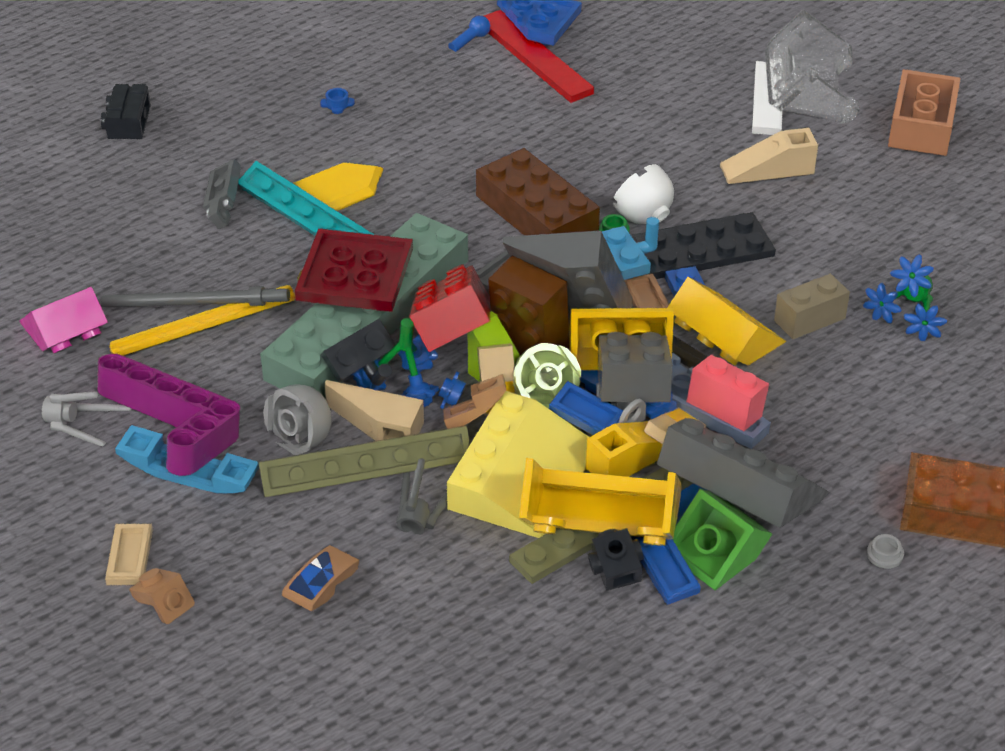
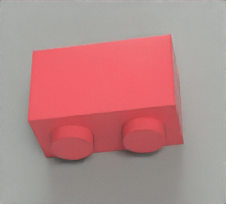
[686,355,769,431]

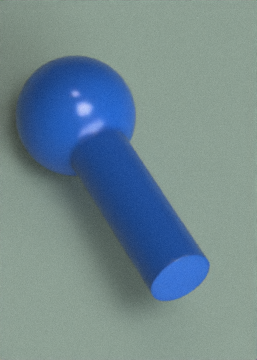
[448,15,491,52]

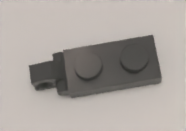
[203,159,241,229]

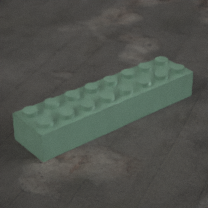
[260,213,468,398]

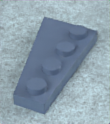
[671,353,771,449]

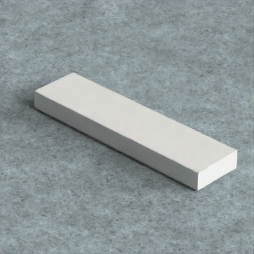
[752,61,784,135]

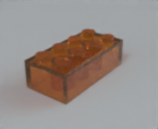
[899,452,1005,548]

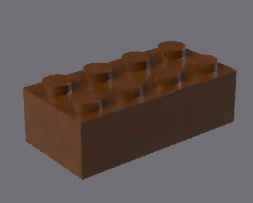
[476,148,600,235]

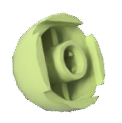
[513,343,581,409]

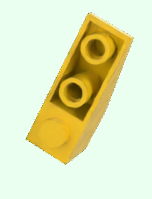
[586,421,663,477]

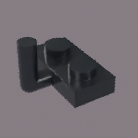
[321,319,396,386]

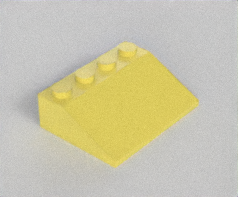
[447,391,589,538]

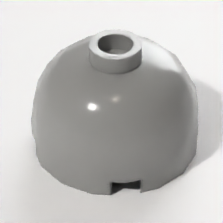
[263,384,332,455]

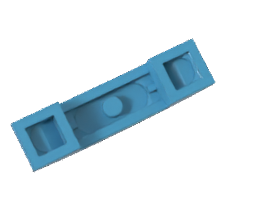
[115,425,259,494]

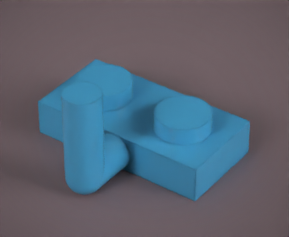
[602,217,659,280]

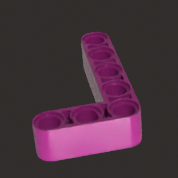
[97,354,240,476]

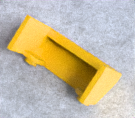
[519,458,682,546]

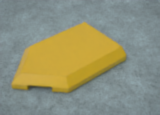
[293,163,383,211]

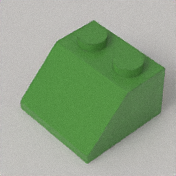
[673,489,772,590]

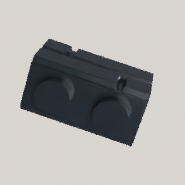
[101,84,151,139]

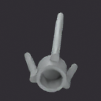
[42,391,132,446]

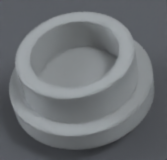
[867,534,904,569]

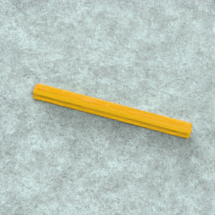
[109,285,295,356]

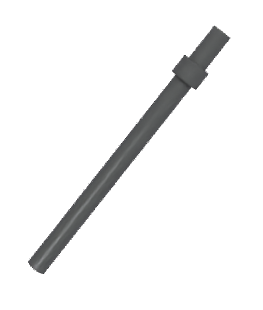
[101,286,290,307]

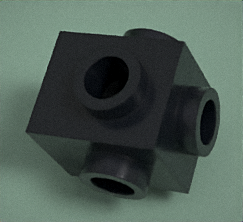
[587,528,644,591]

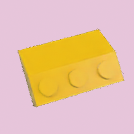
[667,277,786,366]
[569,308,674,370]

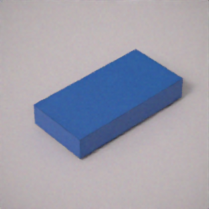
[549,381,623,435]
[638,539,701,605]

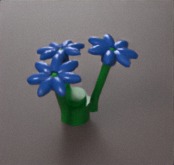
[863,254,947,341]

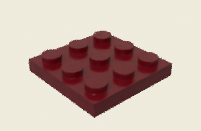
[295,229,413,312]

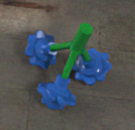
[353,318,439,407]

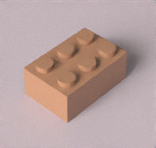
[888,69,961,156]

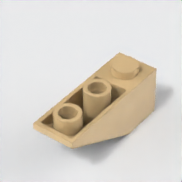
[720,128,818,184]
[324,380,424,441]

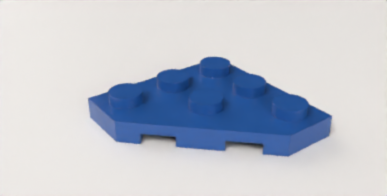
[497,0,582,46]

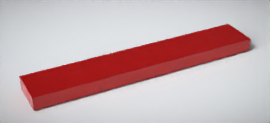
[484,10,594,103]

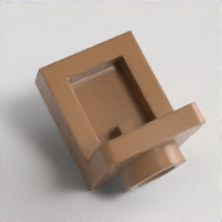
[129,568,195,624]

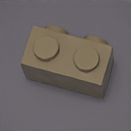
[774,273,850,339]

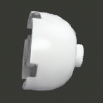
[613,164,674,224]

